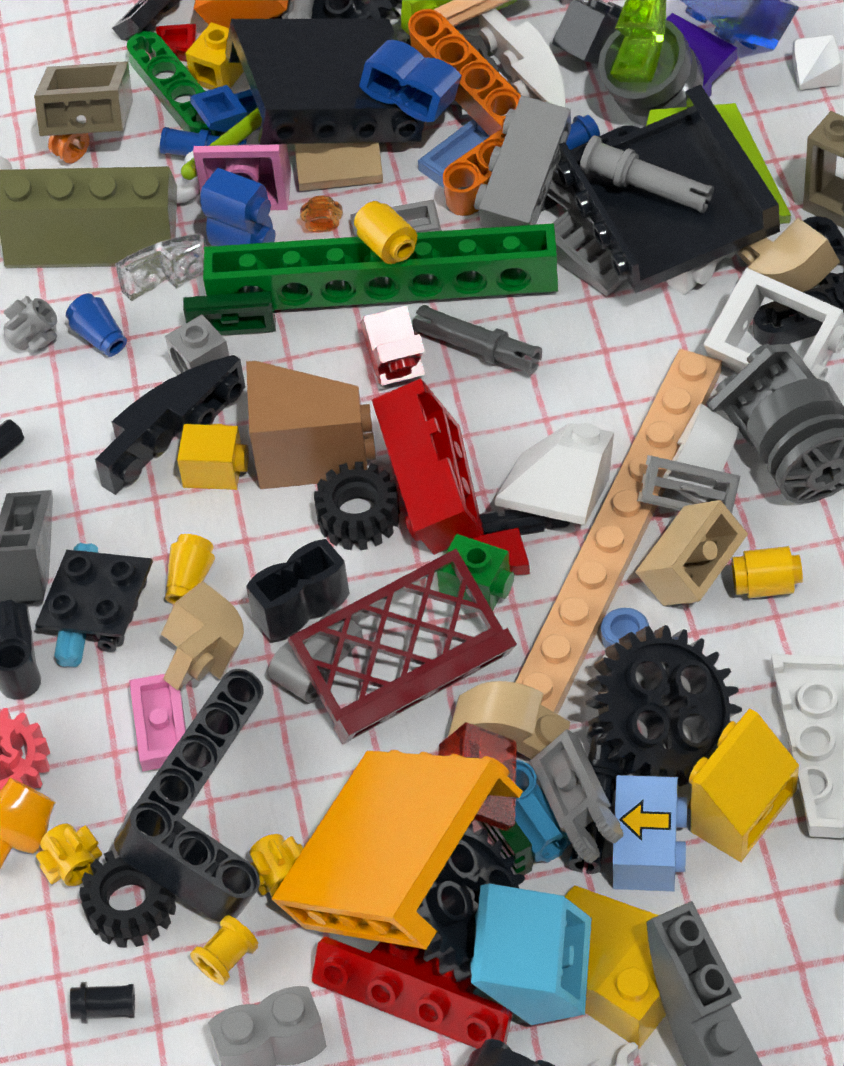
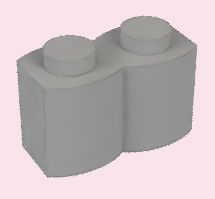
[208,986,327,1066]

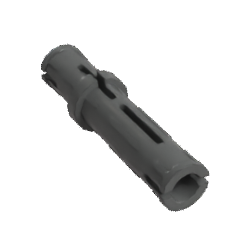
[412,305,542,374]

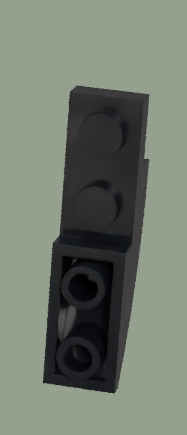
[95,355,246,495]

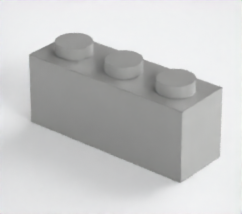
[474,95,571,228]

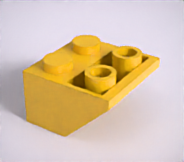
[688,708,799,862]

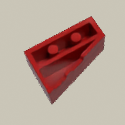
[372,378,484,555]

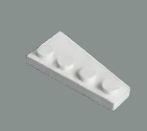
[771,654,844,838]

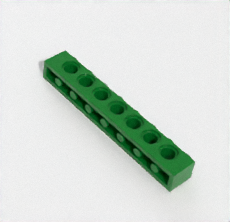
[203,223,558,310]

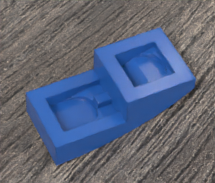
[190,85,261,132]

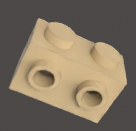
[635,500,748,606]

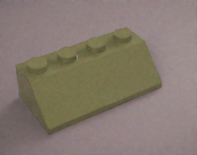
[0,166,177,268]

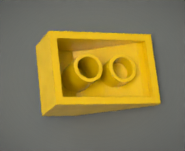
[565,885,666,1049]

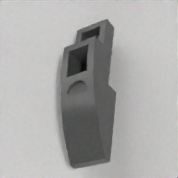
[647,901,762,1066]

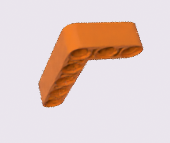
[408,9,521,216]

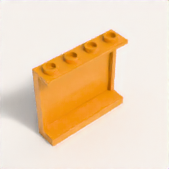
[271,750,523,949]

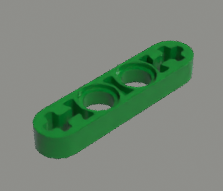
[126,31,223,136]

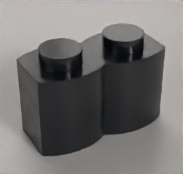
[246,539,350,641]

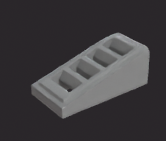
[553,209,627,296]

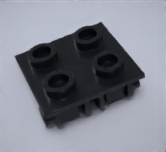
[35,549,153,652]

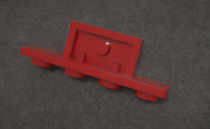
[312,936,513,1049]

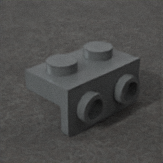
[707,343,816,446]

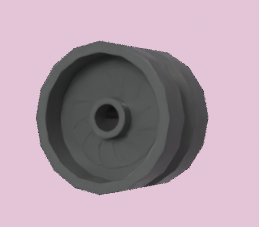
[598,17,704,126]

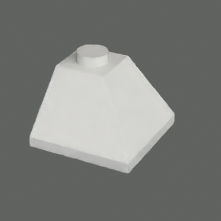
[495,423,614,525]

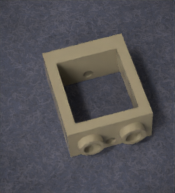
[34,61,133,136]
[803,111,844,229]

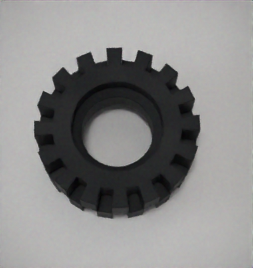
[314,462,400,550]
[79,850,176,948]

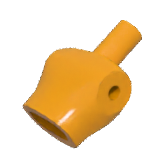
[0,778,56,868]

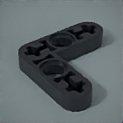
[753,216,844,345]

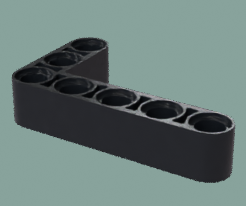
[114,669,264,922]

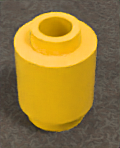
[354,201,417,264]
[731,546,803,598]

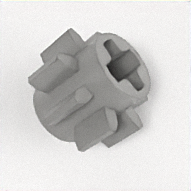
[3,296,57,353]

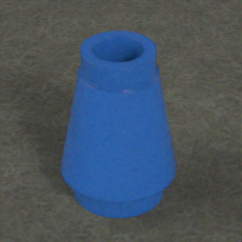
[66,293,127,357]

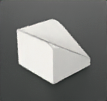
[792,34,842,90]

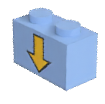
[613,775,687,892]

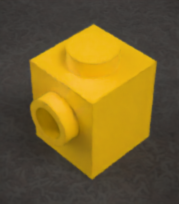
[185,22,244,90]
[177,424,249,490]

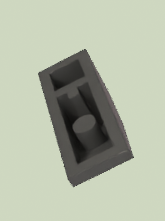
[0,490,53,605]

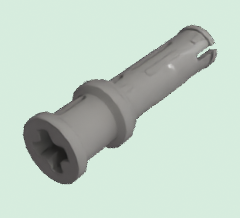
[580,135,714,213]

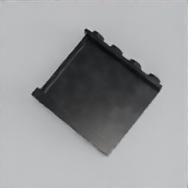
[225,19,425,144]
[556,85,780,293]

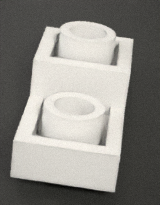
[663,404,739,504]

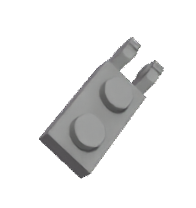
[530,729,624,863]

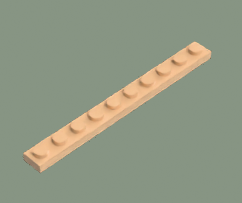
[515,348,722,714]

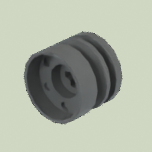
[747,378,844,503]

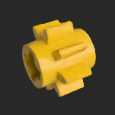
[36,823,102,886]
[249,834,303,897]

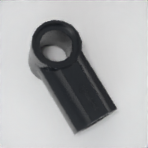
[0,599,41,700]

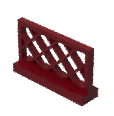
[288,549,517,745]

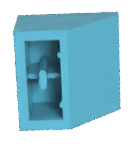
[471,884,592,1025]

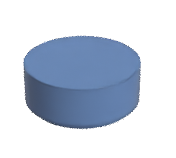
[601,608,649,648]

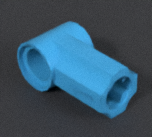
[498,760,572,863]

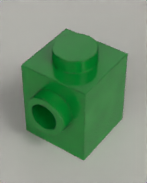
[437,534,514,611]

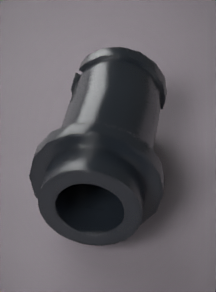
[70,982,135,1024]

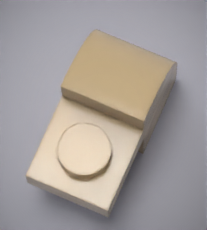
[737,218,840,292]
[161,581,244,691]
[448,681,571,759]

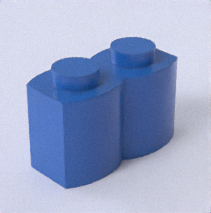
[359,40,462,122]
[201,168,276,246]

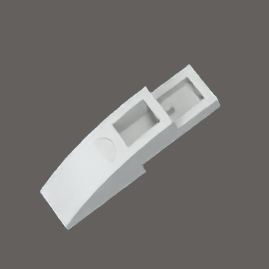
[477,8,566,107]

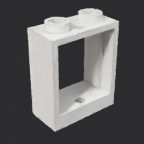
[703,268,844,381]

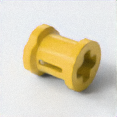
[190,915,259,985]

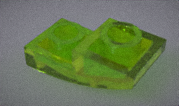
[610,0,666,83]

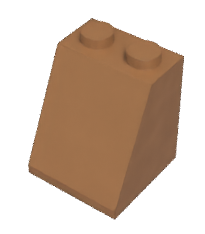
[246,361,376,489]

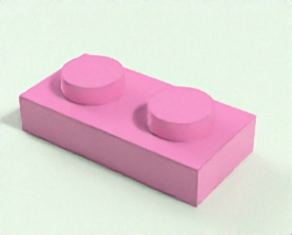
[129,674,186,771]

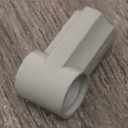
[268,608,363,703]

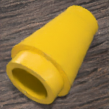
[165,534,215,605]

